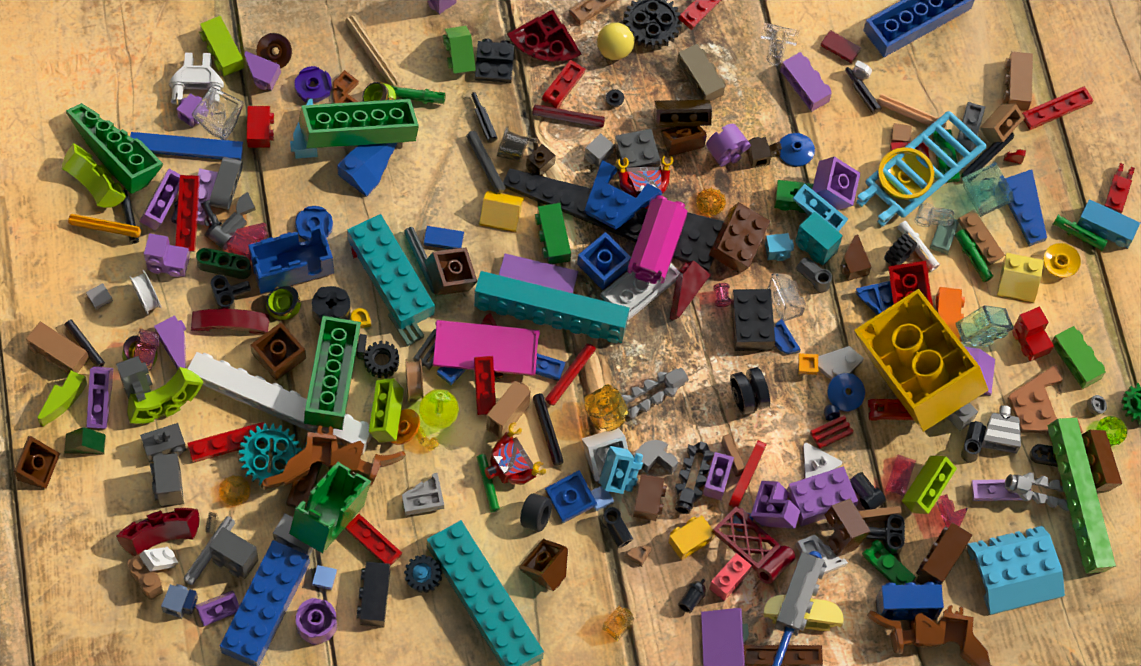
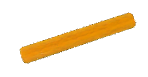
[68,214,141,238]

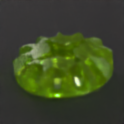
[1096,416,1127,446]

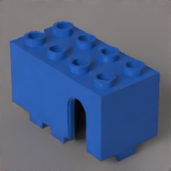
[248,225,334,294]

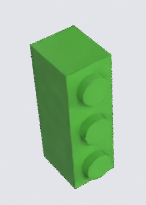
[1052,326,1106,389]

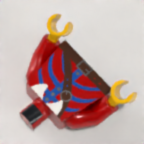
[615,156,673,209]
[485,422,546,485]

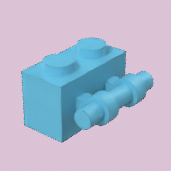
[599,446,643,494]

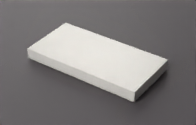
[600,264,680,320]

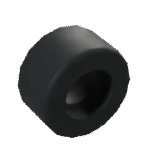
[520,493,552,532]

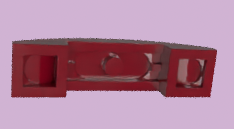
[191,309,270,334]

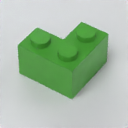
[442,26,476,74]

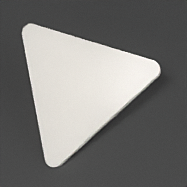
[803,443,842,479]

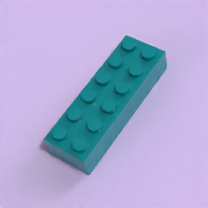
[347,214,435,330]

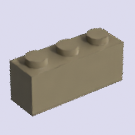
[677,43,726,101]

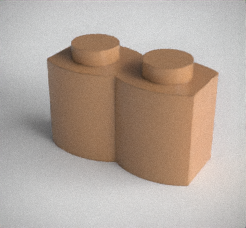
[128,553,163,600]

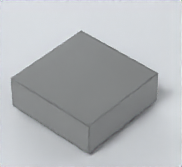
[86,283,113,310]

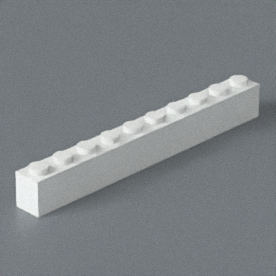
[188,352,373,454]

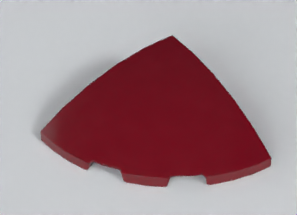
[507,9,582,62]

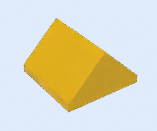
[479,191,524,232]

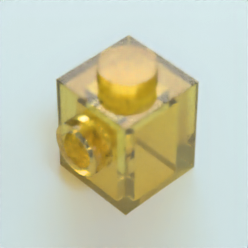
[602,606,634,641]

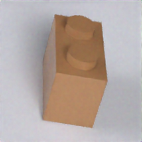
[980,104,1025,142]

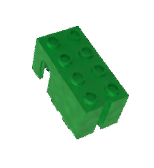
[289,462,371,554]

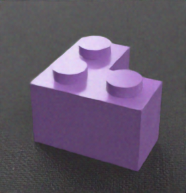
[144,233,190,277]
[751,481,800,528]

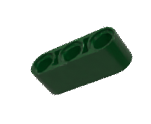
[196,248,251,279]

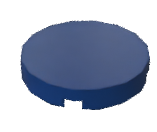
[295,205,333,241]

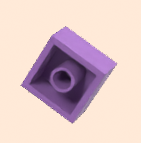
[812,156,860,210]

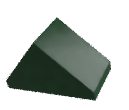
[64,427,106,454]

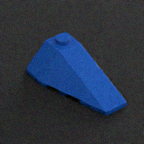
[337,143,397,197]

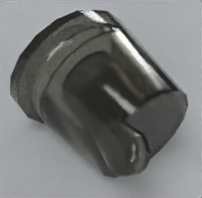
[497,126,538,162]

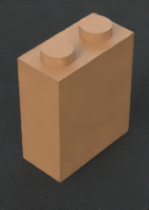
[486,381,531,439]

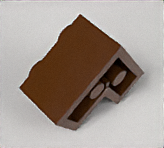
[825,499,870,557]

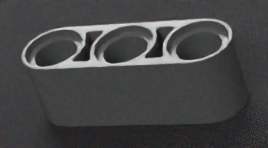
[209,157,243,210]

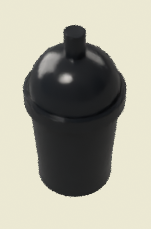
[678,579,706,613]

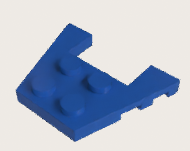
[585,160,662,229]

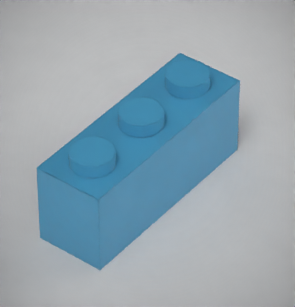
[1077,199,1140,248]

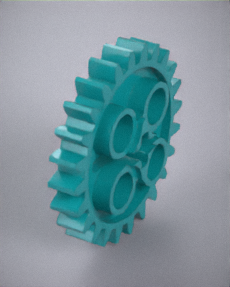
[238,423,302,486]

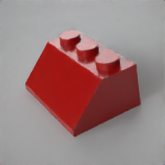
[888,261,934,308]

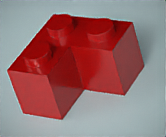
[1012,306,1054,362]

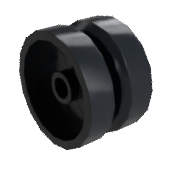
[730,367,771,415]

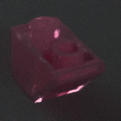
[227,223,269,260]

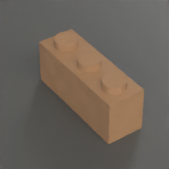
[1004,51,1033,110]
[26,321,89,375]

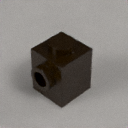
[526,144,556,176]

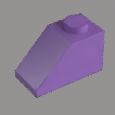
[244,51,281,91]

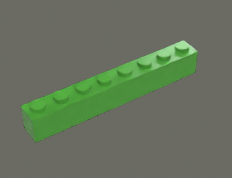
[1047,418,1116,574]

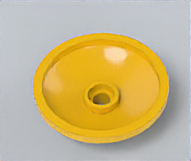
[878,147,934,200]

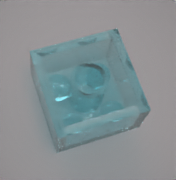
[962,162,1014,217]
[955,305,1014,347]

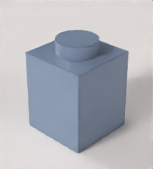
[161,584,189,618]

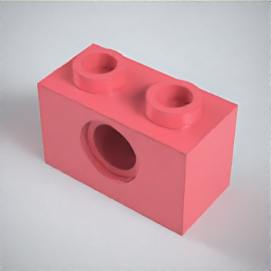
[709,553,752,601]

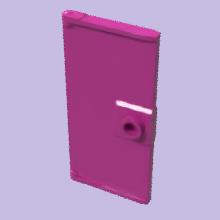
[433,320,540,376]

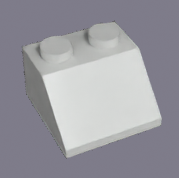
[582,427,628,482]

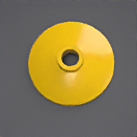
[1043,243,1081,278]

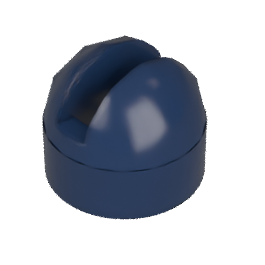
[824,404,840,421]

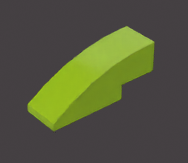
[37,371,87,426]

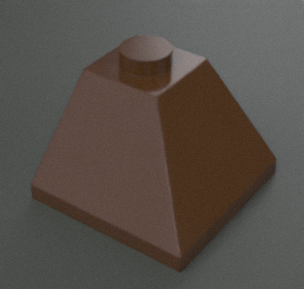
[518,539,568,591]

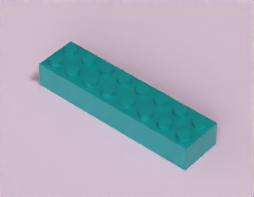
[474,271,630,343]
[427,520,544,666]

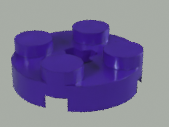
[294,66,332,103]

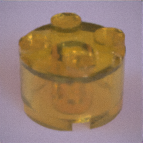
[584,384,629,431]

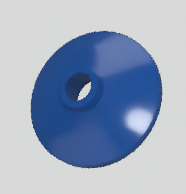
[779,133,815,167]
[827,373,865,411]

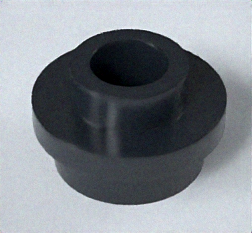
[606,89,624,107]

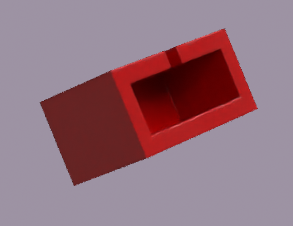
[247,106,275,148]

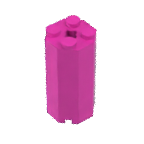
[628,195,688,284]

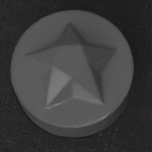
[1087,395,1107,415]

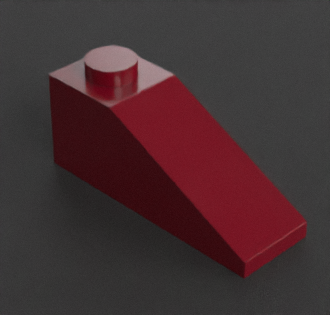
[669,260,710,321]

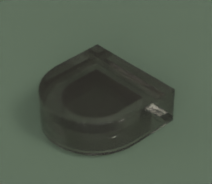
[206,512,218,535]

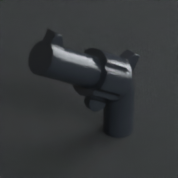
[201,199,222,238]

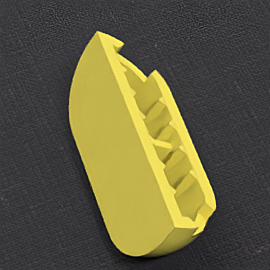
[764,595,844,631]

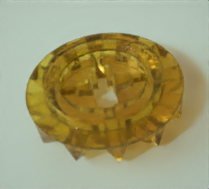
[696,187,726,216]
[219,475,251,506]

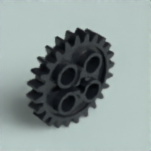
[623,0,682,49]

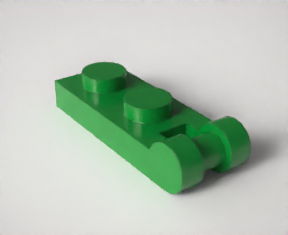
[862,540,916,585]

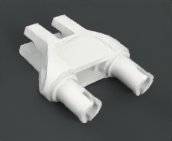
[169,53,224,105]

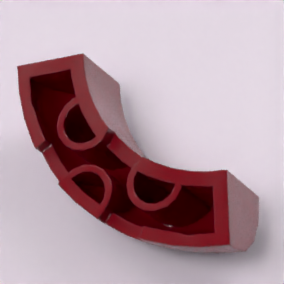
[116,508,200,556]

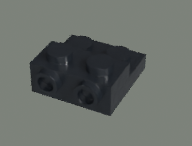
[475,38,514,83]

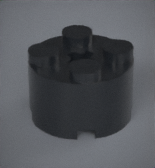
[312,286,351,327]

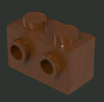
[633,474,667,521]

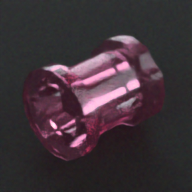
[713,283,732,307]

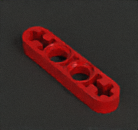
[728,440,767,508]

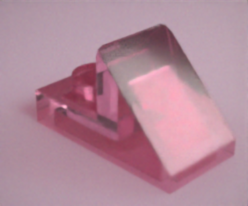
[133,329,159,370]
[937,494,968,528]

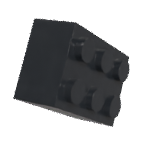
[731,289,775,351]

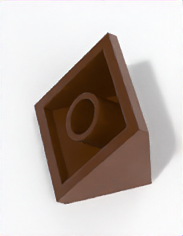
[661,126,707,157]
[14,436,61,489]

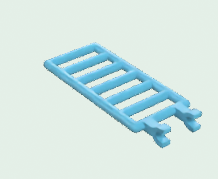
[857,111,987,227]

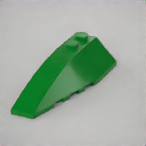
[66,103,163,194]

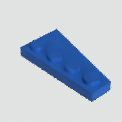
[998,169,1047,246]

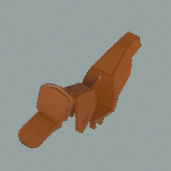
[261,426,406,490]
[867,605,992,666]

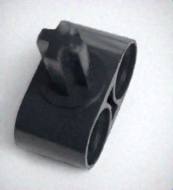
[211,275,251,309]
[866,514,905,556]

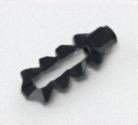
[674,441,715,514]

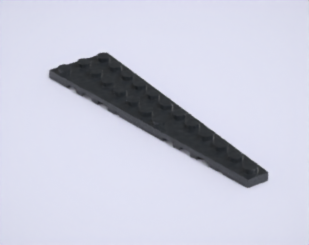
[503,168,724,272]

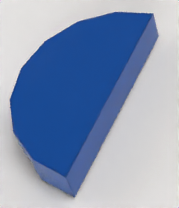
[774,319,801,354]

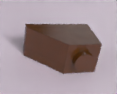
[840,235,872,281]

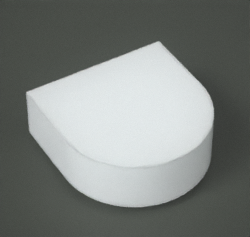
[852,60,872,79]

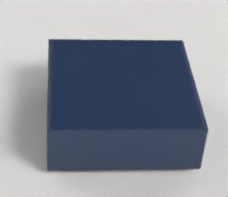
[183,589,198,615]

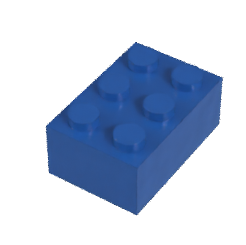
[876,582,944,620]

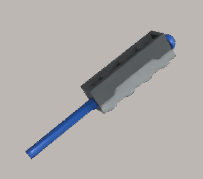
[772,551,826,666]

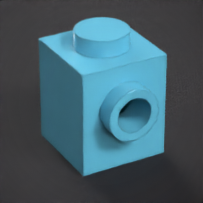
[764,233,794,261]

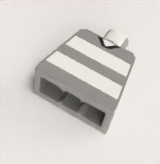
[981,406,1021,454]

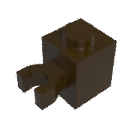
[747,137,782,168]

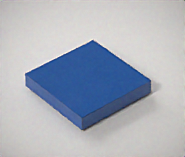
[545,470,598,523]

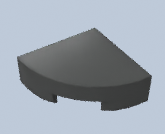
[236,192,255,216]

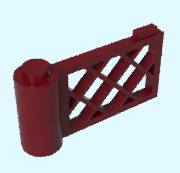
[711,507,795,584]

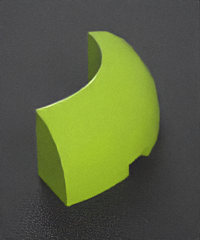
[62,143,126,208]
[127,367,203,424]

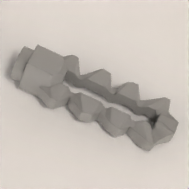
[617,367,689,420]
[1005,472,1069,511]

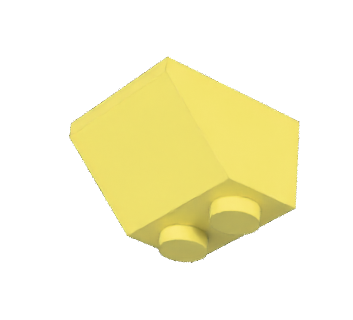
[997,253,1044,303]

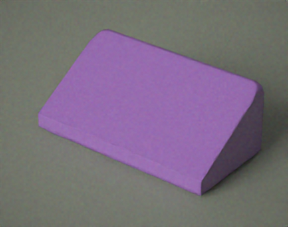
[195,590,239,626]

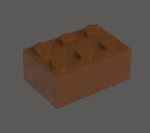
[709,202,770,273]
[916,522,972,585]

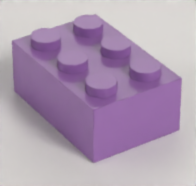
[787,466,858,527]

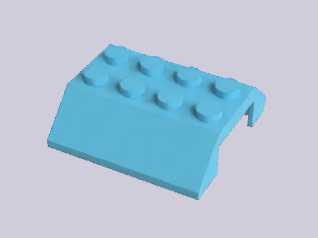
[967,526,1065,615]

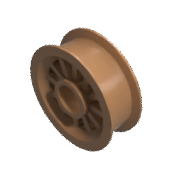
[405,358,424,402]

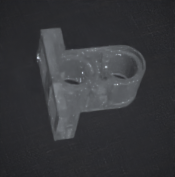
[761,23,800,66]

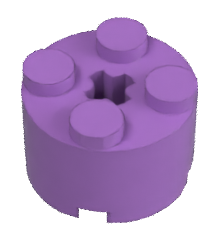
[706,124,751,167]
[296,598,337,645]

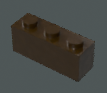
[654,100,712,127]

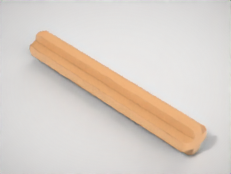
[877,94,947,128]

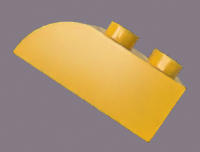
[854,289,988,432]

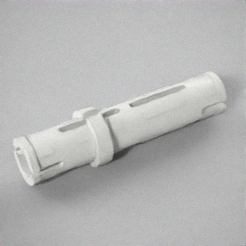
[897,221,940,272]

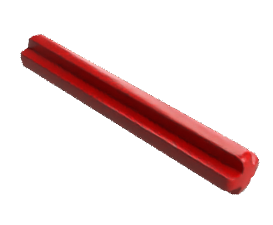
[545,343,596,406]

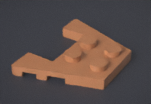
[1008,365,1083,434]

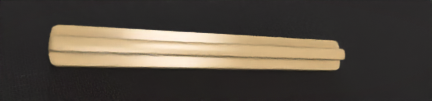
[346,16,400,87]

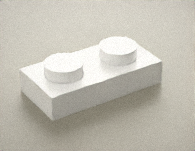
[139,547,179,571]

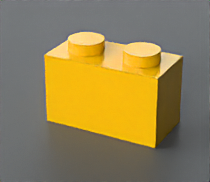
[668,515,715,560]

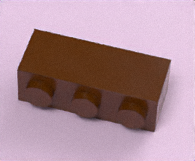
[1081,429,1122,491]

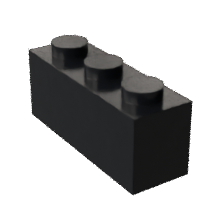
[357,562,390,627]

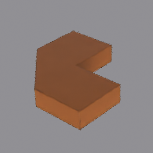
[332,70,359,103]

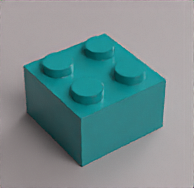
[795,211,843,266]

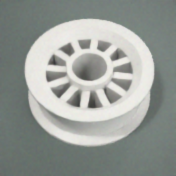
[129,270,162,315]

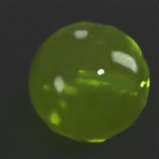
[419,389,459,429]

